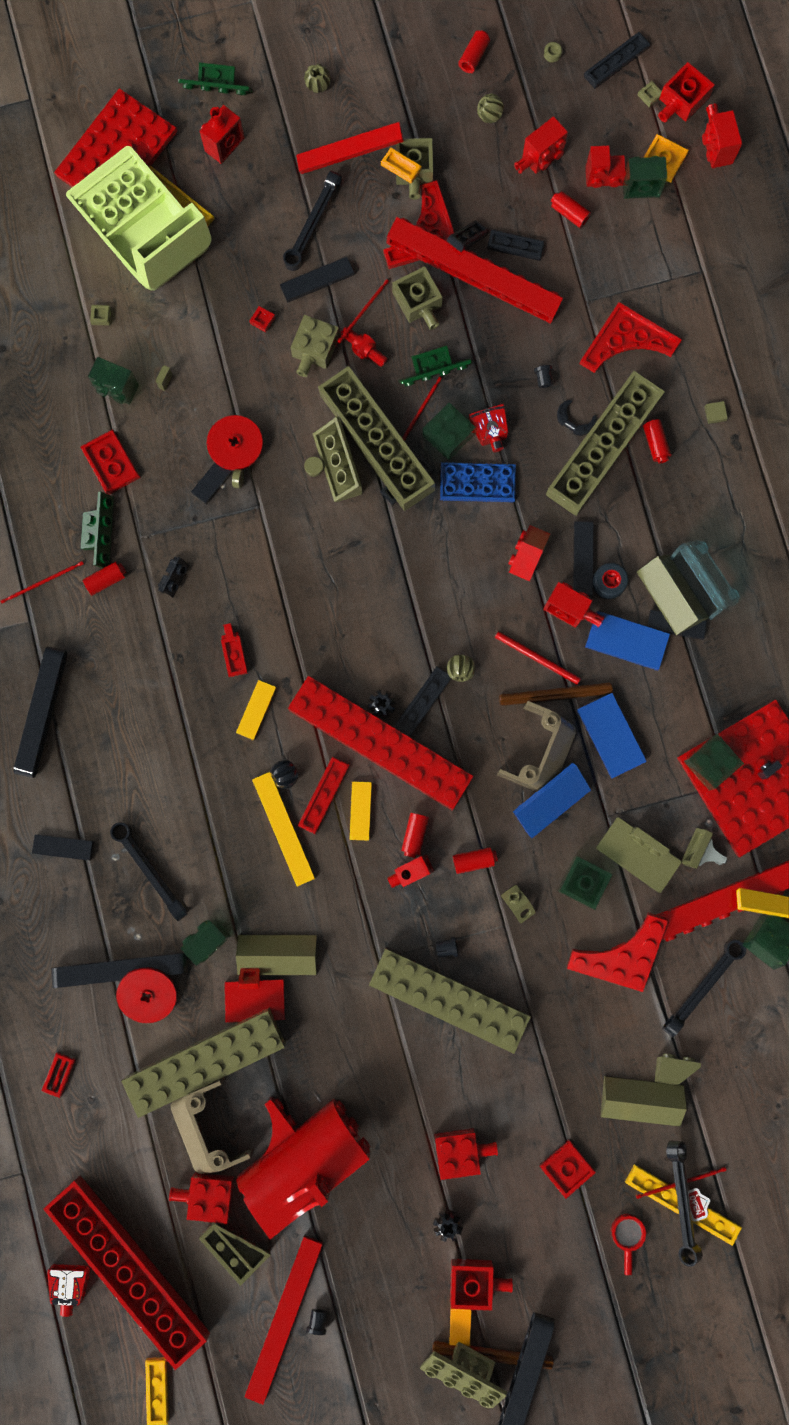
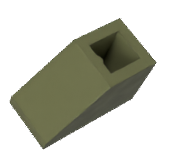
[655,1054,701,1085]

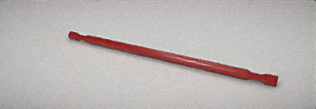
[338,279,389,343]
[402,377,442,441]
[0,561,84,604]
[636,1167,726,1199]

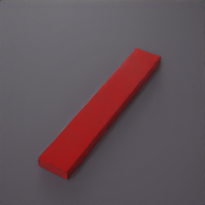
[296,122,404,174]

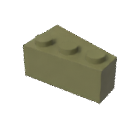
[199,1222,271,1286]

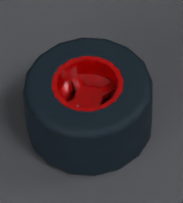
[593,563,629,599]

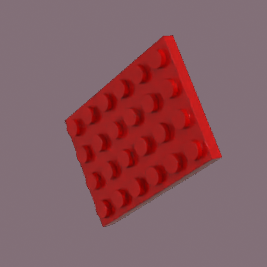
[54,88,177,187]

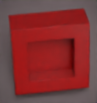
[249,306,275,333]
[238,968,261,989]

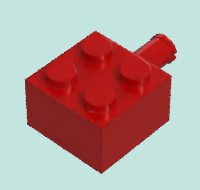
[658,62,715,123]
[702,103,742,168]
[200,105,244,164]
[514,116,568,174]
[543,582,605,628]
[434,1128,498,1180]
[169,1172,235,1224]
[450,1259,513,1311]

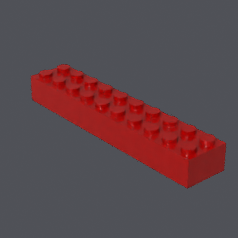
[288,676,473,810]
[43,1176,210,1370]

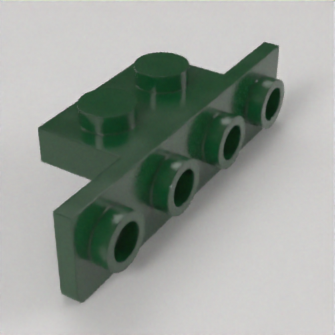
[178,62,252,96]
[398,346,472,387]
[81,491,114,568]

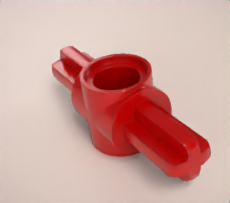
[341,326,388,367]

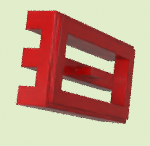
[42,1052,76,1098]

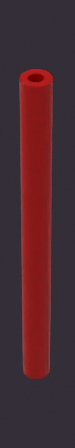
[495,631,581,685]

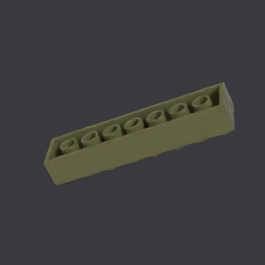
[318,366,435,511]
[546,371,665,516]
[369,948,530,1054]
[121,1008,286,1118]

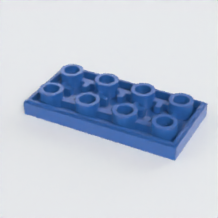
[440,462,516,502]
[585,611,670,671]
[577,693,647,779]
[513,763,591,838]

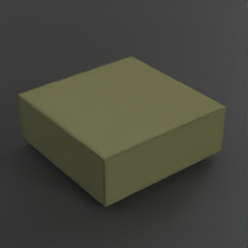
[638,81,662,108]
[90,305,111,326]
[156,365,173,391]
[704,401,728,424]

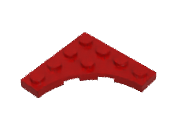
[383,181,454,269]
[579,302,682,373]
[567,913,668,992]

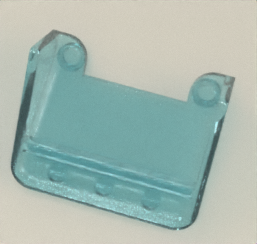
[670,540,739,620]

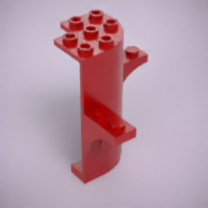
[237,1096,371,1239]

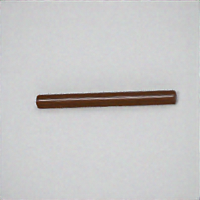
[499,683,613,706]
[432,1341,554,1370]

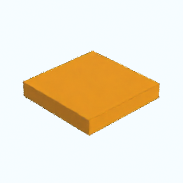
[639,134,689,183]

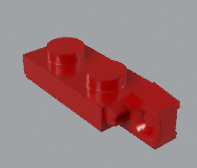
[221,623,248,678]

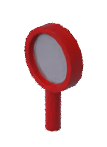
[611,1214,646,1275]

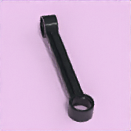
[283,170,342,271]
[110,822,188,922]
[662,940,746,1037]
[666,1140,703,1267]

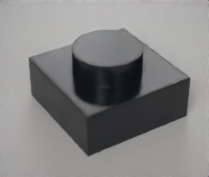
[758,760,782,780]

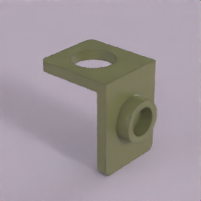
[501,885,536,923]

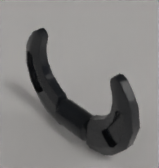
[557,399,597,436]

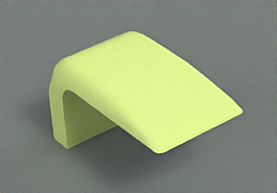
[66,146,211,291]

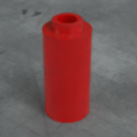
[458,30,490,73]
[551,191,591,229]
[643,419,672,464]
[82,561,127,596]
[401,813,429,858]
[452,847,498,874]

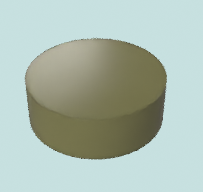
[544,42,562,62]
[304,457,323,477]
[232,469,244,489]

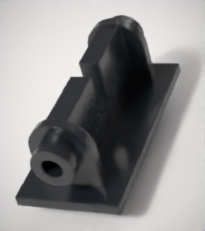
[158,557,189,598]

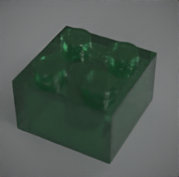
[623,156,667,199]
[88,357,139,405]
[422,403,476,460]
[684,734,744,791]
[557,856,613,910]
[742,914,789,970]
[180,920,231,966]

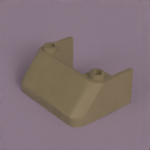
[497,701,576,792]
[171,1077,254,1174]

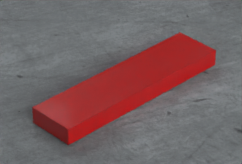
[298,757,350,834]

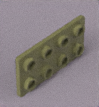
[596,817,681,893]
[420,1342,507,1408]

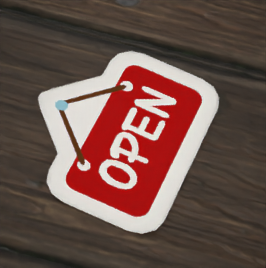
[688,1188,710,1222]

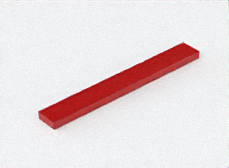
[244,1235,323,1405]

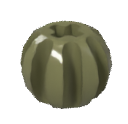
[304,64,331,93]
[477,94,504,123]
[447,655,475,682]

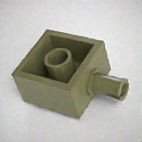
[396,138,433,200]
[392,266,442,330]
[291,315,340,377]

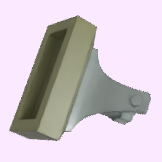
[681,828,728,869]

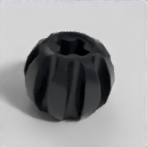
[368,690,396,718]
[271,760,298,789]
[433,1210,463,1242]

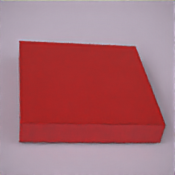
[539,1140,596,1199]

